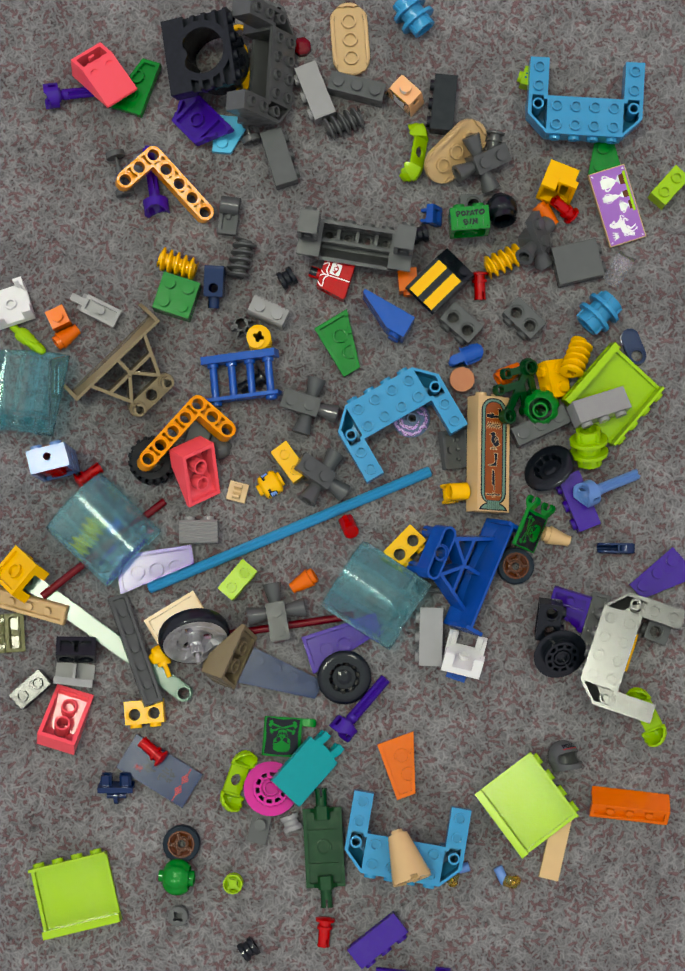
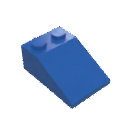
[363,289,415,343]

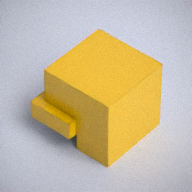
[536,159,580,205]

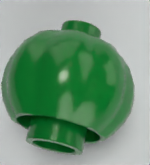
[523,389,559,424]
[158,859,195,896]

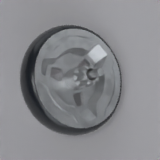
[158,608,230,665]

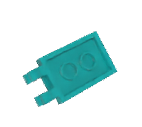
[270,730,345,807]

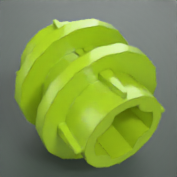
[569,424,609,469]

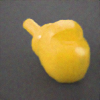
[148,645,172,678]

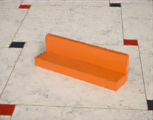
[589,786,671,825]

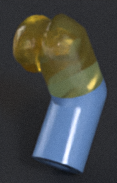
[446,862,470,887]
[493,865,521,889]

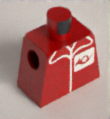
[308,261,355,302]

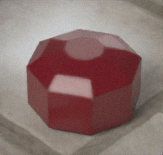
[295,37,311,57]

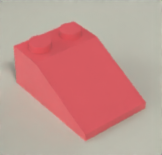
[169,436,220,508]
[37,684,94,755]

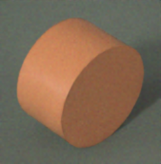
[449,367,475,393]

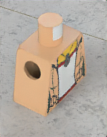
[385,75,424,117]

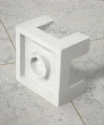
[0,276,36,330]
[441,629,488,680]

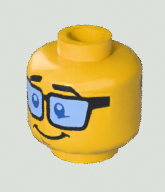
[256,470,285,499]

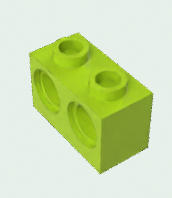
[648,165,685,210]
[218,559,258,601]

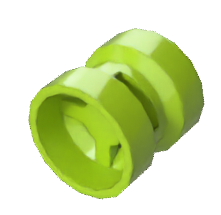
[223,872,243,894]

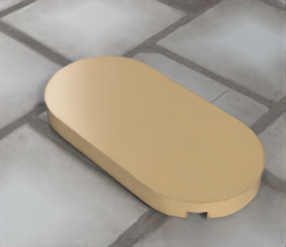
[330,3,370,76]
[424,119,487,184]

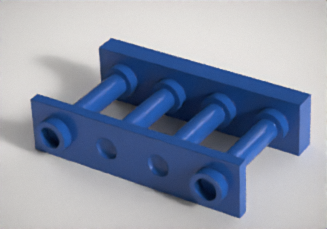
[200,347,283,407]

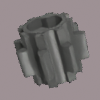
[230,313,252,337]

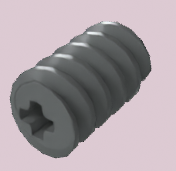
[322,106,364,140]
[226,237,257,279]

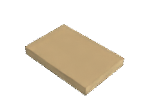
[144,590,204,645]

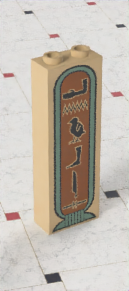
[466,392,510,514]

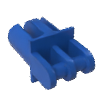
[449,343,484,368]

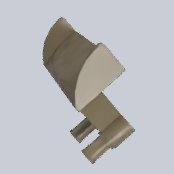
[58,303,174,417]

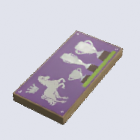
[587,164,646,248]

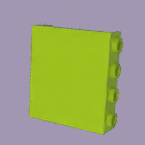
[561,342,665,446]
[474,752,579,859]
[28,848,122,941]

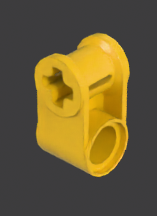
[440,482,470,504]

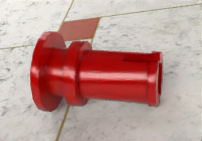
[550,195,579,224]
[472,271,489,300]
[73,462,104,490]
[138,737,169,767]
[316,916,335,948]

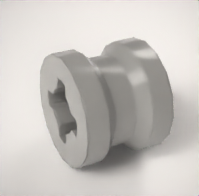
[279,812,303,833]

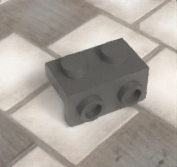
[438,428,467,470]

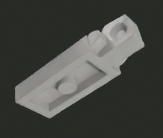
[69,293,122,329]

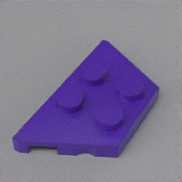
[172,95,235,146]

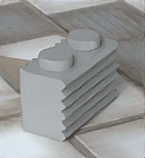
[247,295,290,330]
[179,516,219,544]

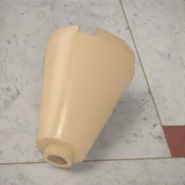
[388,829,431,887]

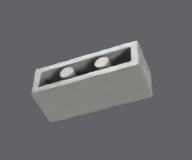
[293,60,336,125]
[566,386,632,429]
[414,607,443,666]

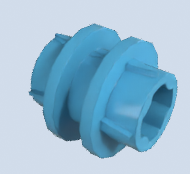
[393,0,434,38]
[576,290,622,335]

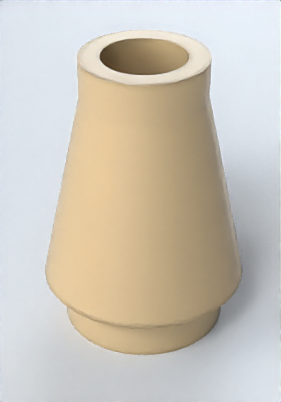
[541,526,571,547]

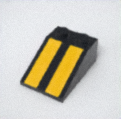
[405,249,474,315]

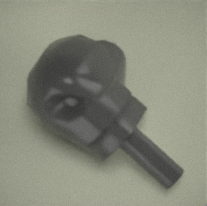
[210,435,232,460]

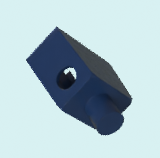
[203,265,226,309]

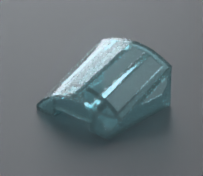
[0,349,70,436]
[46,472,161,587]
[321,541,432,651]

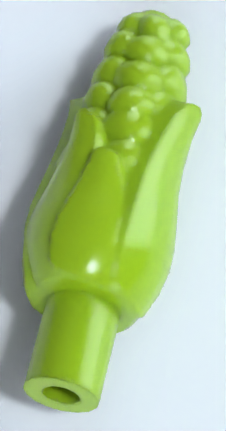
[9,325,46,355]

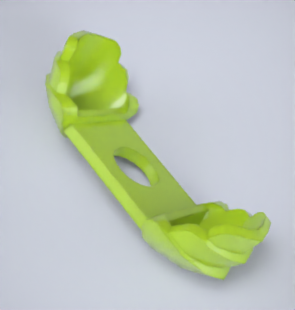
[399,123,428,182]
[625,687,667,747]
[220,750,258,812]

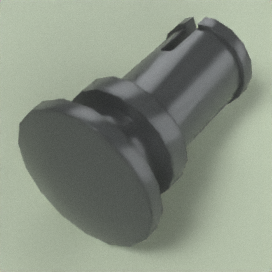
[486,130,505,150]

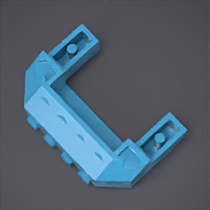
[525,56,645,144]
[338,367,468,484]
[344,789,472,889]

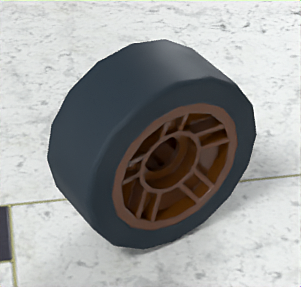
[497,548,534,585]
[163,824,201,862]

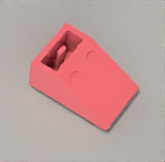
[71,42,137,108]

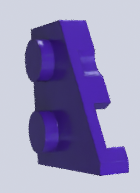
[551,586,592,633]

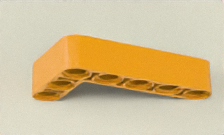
[115,146,214,223]
[137,395,236,472]

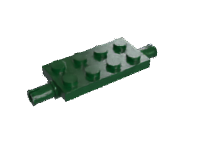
[302,788,346,908]

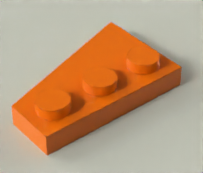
[377,731,415,800]

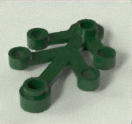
[492,358,538,424]

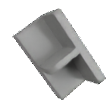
[53,662,96,688]

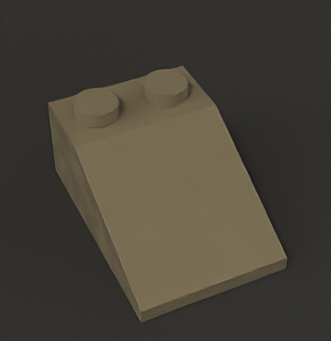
[202,624,257,690]

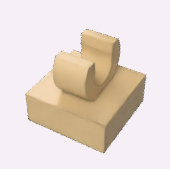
[226,480,249,504]

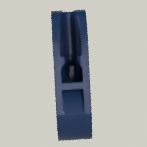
[620,329,646,366]
[597,543,635,554]

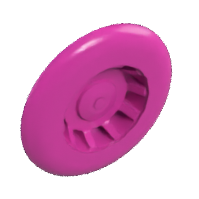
[244,761,294,816]

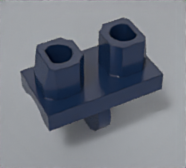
[97,772,135,804]

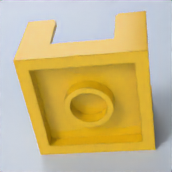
[0,545,49,604]

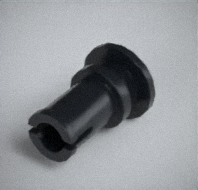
[238,368,266,394]

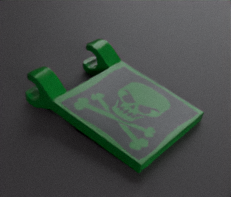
[512,495,555,554]
[261,716,316,757]

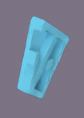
[212,115,246,155]

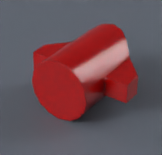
[338,514,359,539]

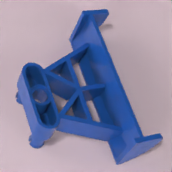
[407,518,519,637]

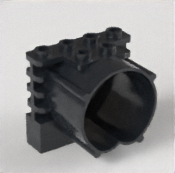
[160,7,249,101]

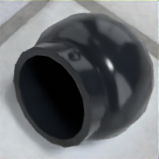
[486,193,517,228]

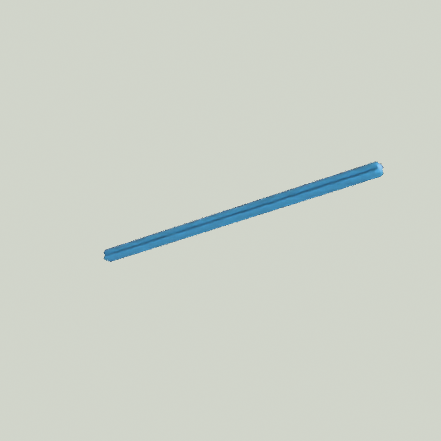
[147,467,432,593]

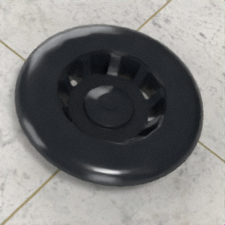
[524,445,574,491]
[534,630,586,678]
[317,651,371,704]

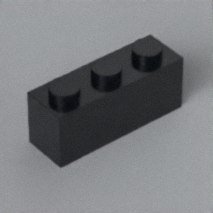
[426,73,458,135]

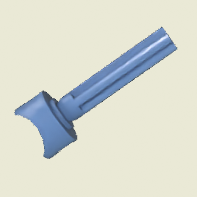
[573,469,640,508]

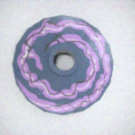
[393,405,430,438]

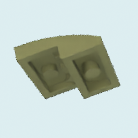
[0,613,26,653]

